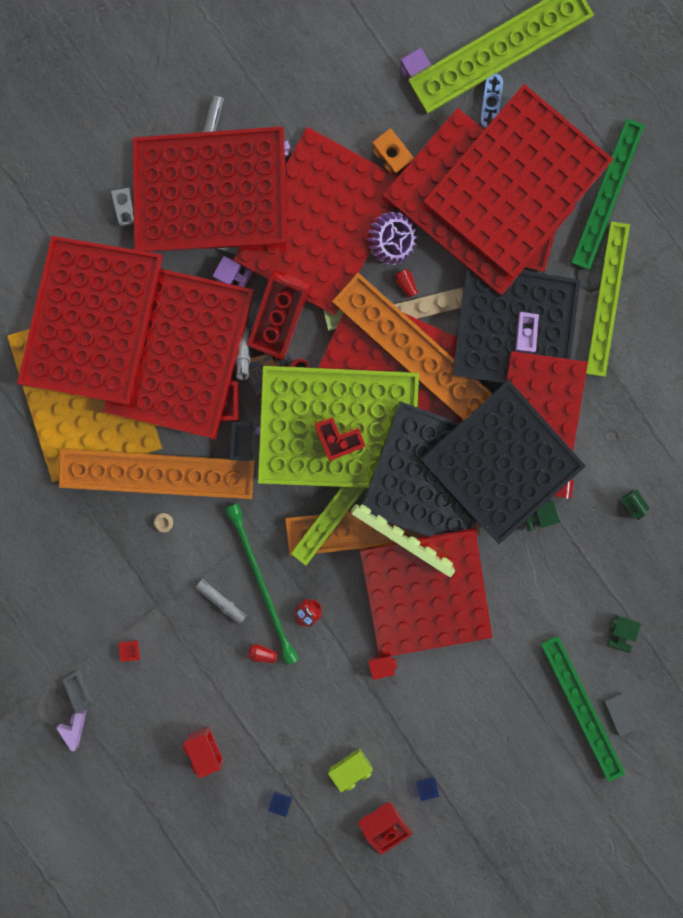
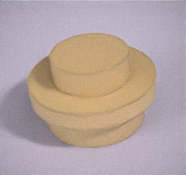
[154,513,173,532]

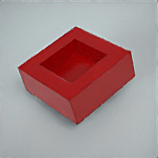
[119,640,141,662]

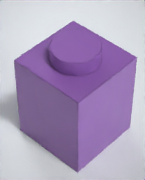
[399,48,431,79]

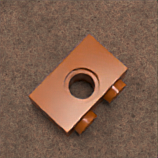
[372,128,414,175]

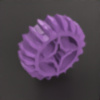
[367,212,418,265]

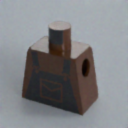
[248,354,289,396]

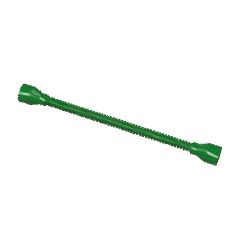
[224,503,299,666]

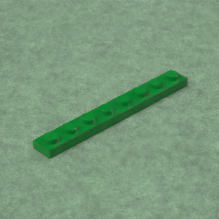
[571,119,645,270]
[540,635,626,782]

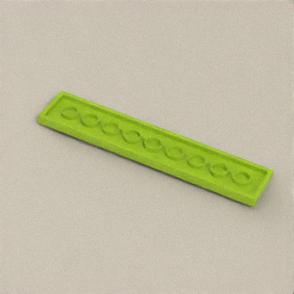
[408,0,594,115]

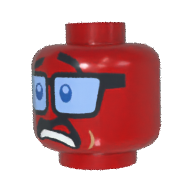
[294,599,322,627]

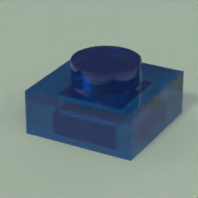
[416,777,440,801]
[268,791,292,817]

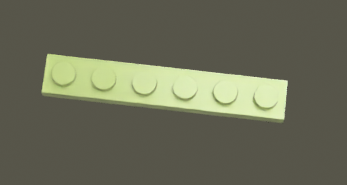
[351,504,455,578]

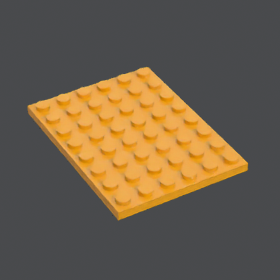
[7,329,163,482]

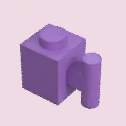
[213,256,253,287]

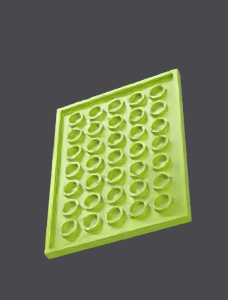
[258,366,419,488]

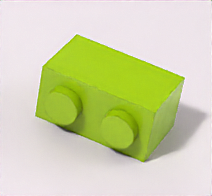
[328,748,373,792]

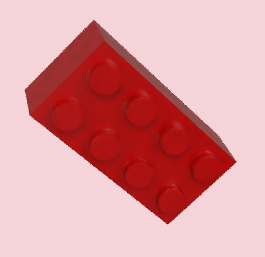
[247,270,312,360]

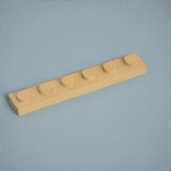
[394,287,463,319]

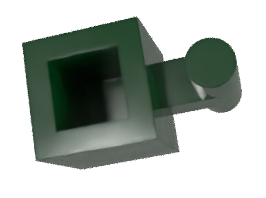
[618,489,650,520]
[525,500,560,532]
[607,614,641,653]

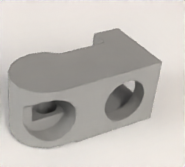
[111,188,134,226]

